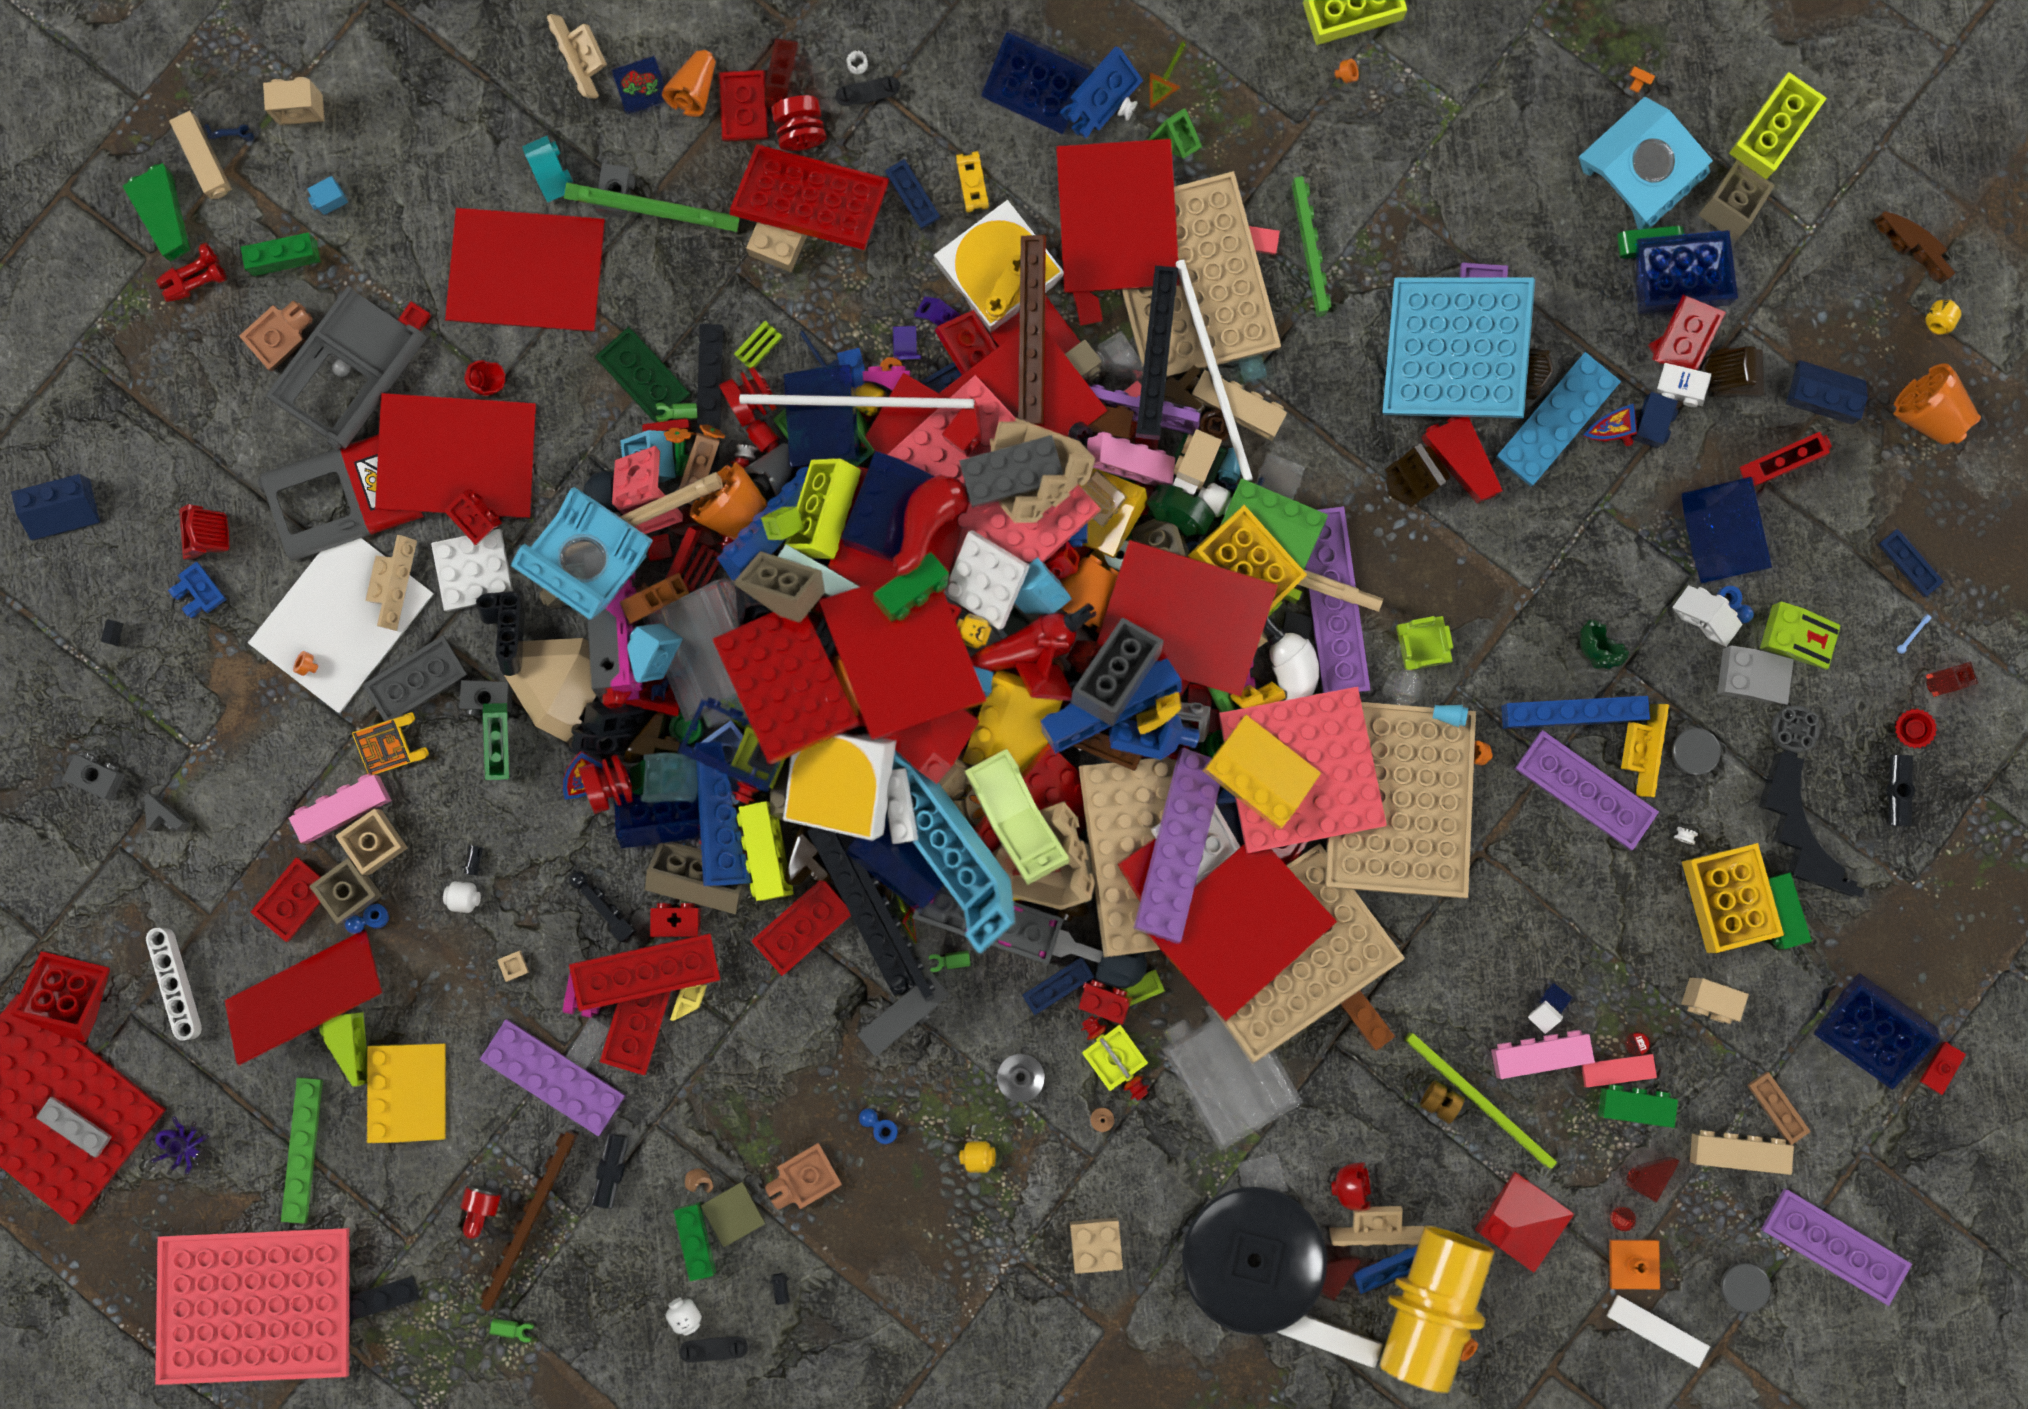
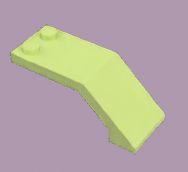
[965,749,1070,885]

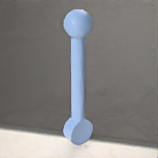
[1897,614,1932,654]

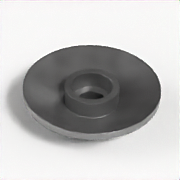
[997,1054,1045,1102]

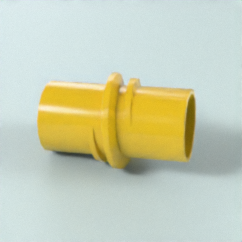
[1380,1226,1495,1393]

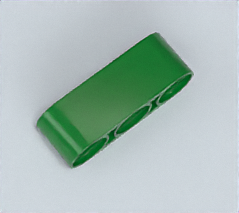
[1617,226,1686,259]

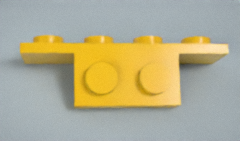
[1621,704,1669,797]

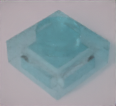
[1238,354,1267,383]

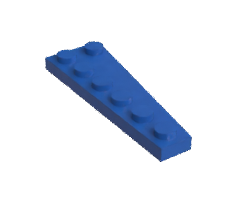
[695,742,751,886]

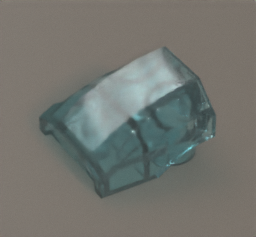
[641,753,698,803]

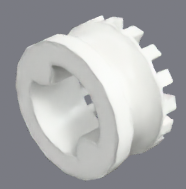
[847,51,868,74]
[1118,97,1137,121]
[735,444,757,460]
[1674,827,1698,845]

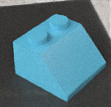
[621,430,675,483]
[1015,557,1072,614]
[627,623,683,683]

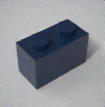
[1632,392,1678,448]

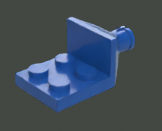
[1108,714,1200,760]

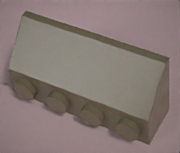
[645,839,746,914]

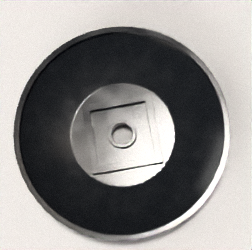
[1182,1187,1327,1335]

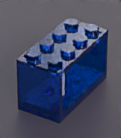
[678,697,781,792]

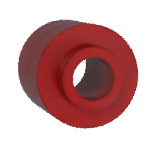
[746,419,780,454]

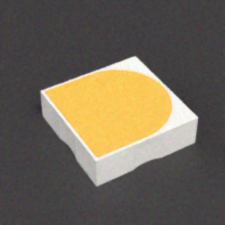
[934,200,1064,333]
[783,732,896,840]

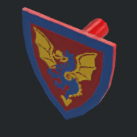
[1583,404,1637,446]
[562,751,611,800]

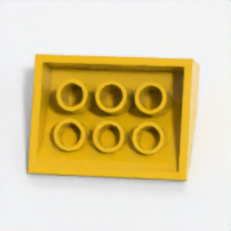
[1079,468,1147,558]
[1188,505,1307,612]
[962,670,1063,774]
[1202,715,1321,830]
[1681,843,1784,953]
[367,1044,446,1143]

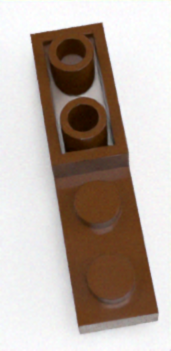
[1873,211,1955,285]

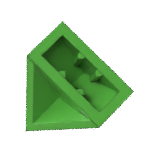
[1148,108,1202,159]

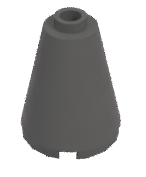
[744,443,798,502]

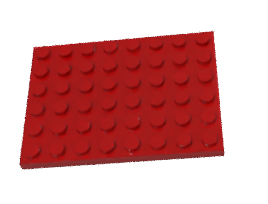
[0,993,166,1225]

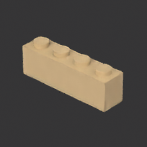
[1192,370,1287,441]
[1690,1130,1794,1175]

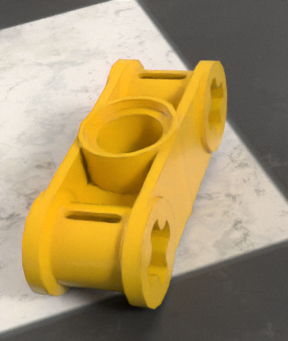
[985,255,1021,321]

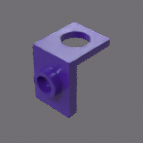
[914,296,961,326]
[892,326,921,360]

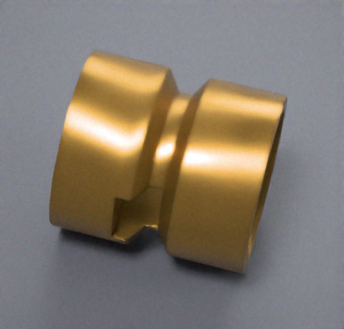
[1420,1080,1465,1124]

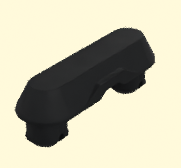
[835,76,900,106]
[679,1336,748,1363]

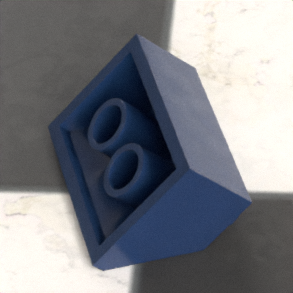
[1786,360,1868,425]
[11,474,100,541]

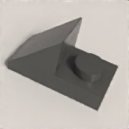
[144,793,190,831]

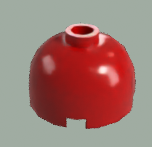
[1332,1162,1371,1211]

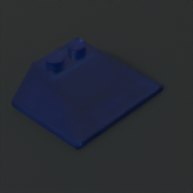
[1681,477,1772,584]

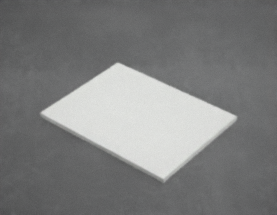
[248,538,434,713]

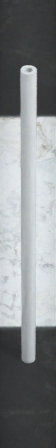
[1175,260,1253,481]
[739,394,974,409]

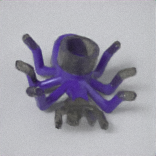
[150,1116,216,1179]

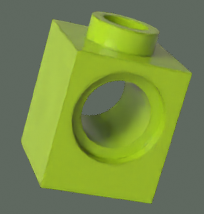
[761,507,804,540]

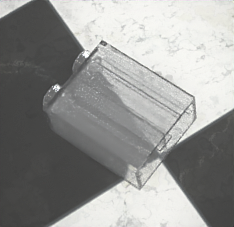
[642,578,740,728]
[1159,1005,1304,1151]

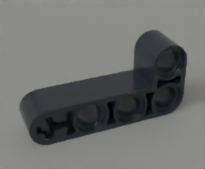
[476,591,525,676]

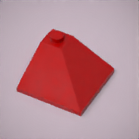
[989,295,1081,354]
[882,709,980,784]
[11,951,110,1042]
[1475,1172,1574,1273]

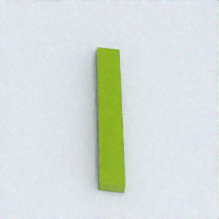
[1404,1032,1557,1169]

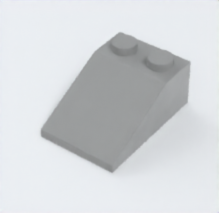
[1717,646,1794,705]

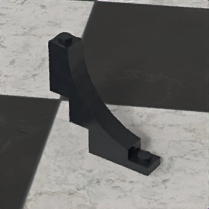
[1758,750,1865,898]

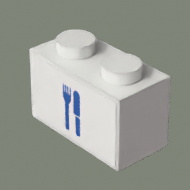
[1657,363,1711,407]

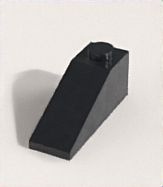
[584,701,659,737]

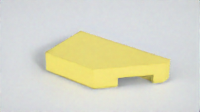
[670,984,707,1021]

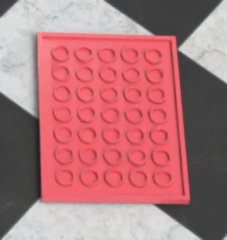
[871,375,1101,564]
[155,1228,349,1385]

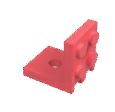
[612,446,683,534]

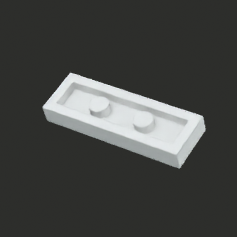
[887,768,918,844]

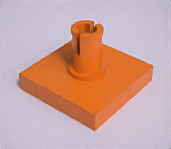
[1609,1239,1660,1289]

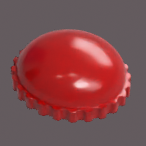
[1895,709,1937,749]

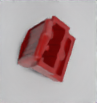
[179,504,230,560]

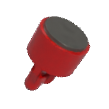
[461,1184,501,1239]

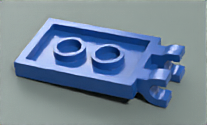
[1059,46,1143,138]

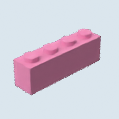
[1087,432,1175,487]
[289,773,392,844]
[1491,1030,1595,1079]

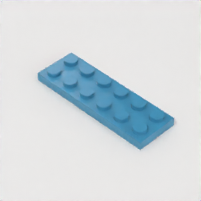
[1495,352,1621,487]

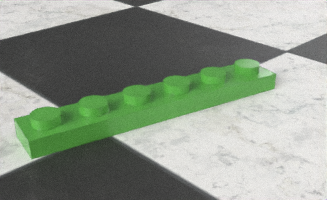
[1291,176,1331,317]
[281,1077,323,1224]

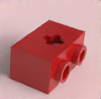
[650,903,701,937]

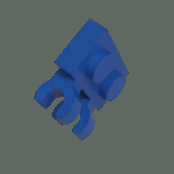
[168,562,227,619]

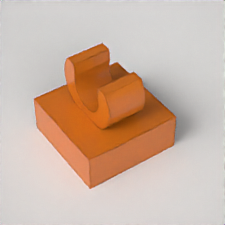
[1628,66,1655,93]

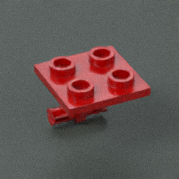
[1016,637,1072,701]

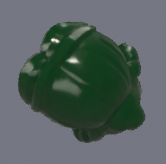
[1580,619,1629,669]

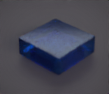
[1539,983,1573,1014]

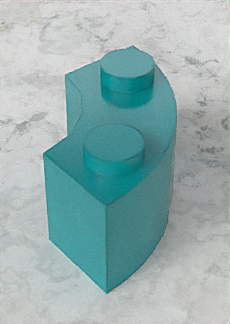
[522,136,573,203]

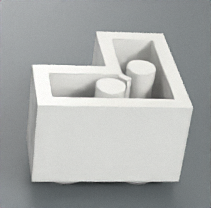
[1672,585,1743,647]

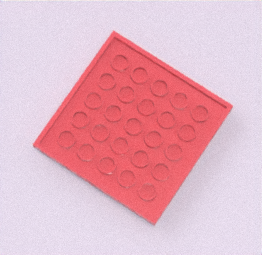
[1218,687,1387,853]

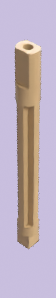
[562,472,723,557]
[1298,570,1383,612]

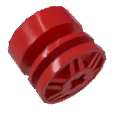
[771,95,827,151]
[719,366,777,428]
[578,754,633,815]

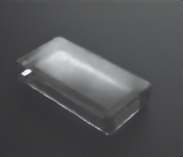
[565,1017,610,1070]

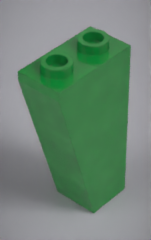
[122,163,190,262]

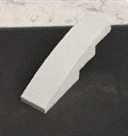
[1607,1295,1710,1368]

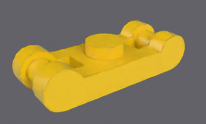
[956,151,989,213]

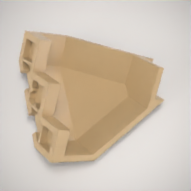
[990,418,1095,523]
[504,638,596,742]
[992,802,1095,910]

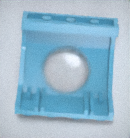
[1579,97,1713,230]
[511,487,653,620]

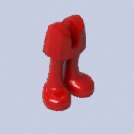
[156,243,227,302]

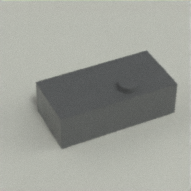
[1071,617,1164,726]
[857,972,950,1057]

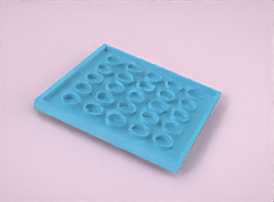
[1383,278,1535,418]

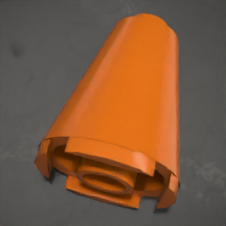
[662,50,716,117]

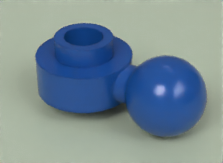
[1716,586,1754,623]
[345,904,389,934]
[859,1108,898,1144]

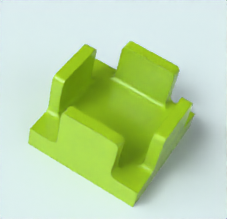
[1396,616,1453,671]

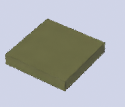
[701,1181,766,1248]

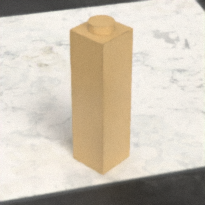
[169,111,232,200]

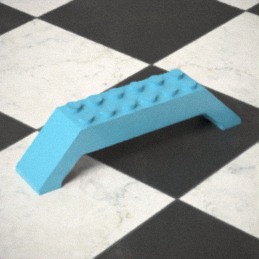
[868,734,1015,953]

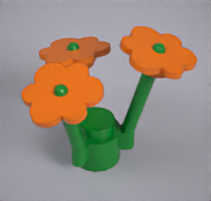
[664,424,725,477]

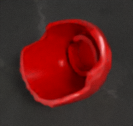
[464,360,506,396]

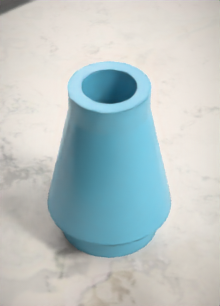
[1217,448,1240,484]
[1432,705,1468,728]

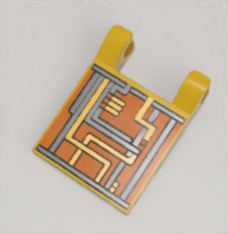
[352,712,429,776]

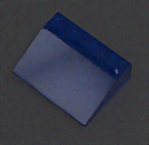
[981,29,1095,135]
[1636,230,1738,314]
[784,364,860,468]
[842,451,935,562]
[614,772,701,849]
[847,810,944,914]
[1814,973,1940,1090]

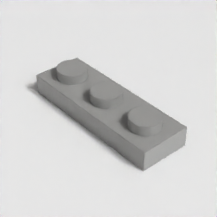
[36,1097,112,1157]

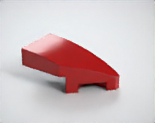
[1073,292,1103,326]

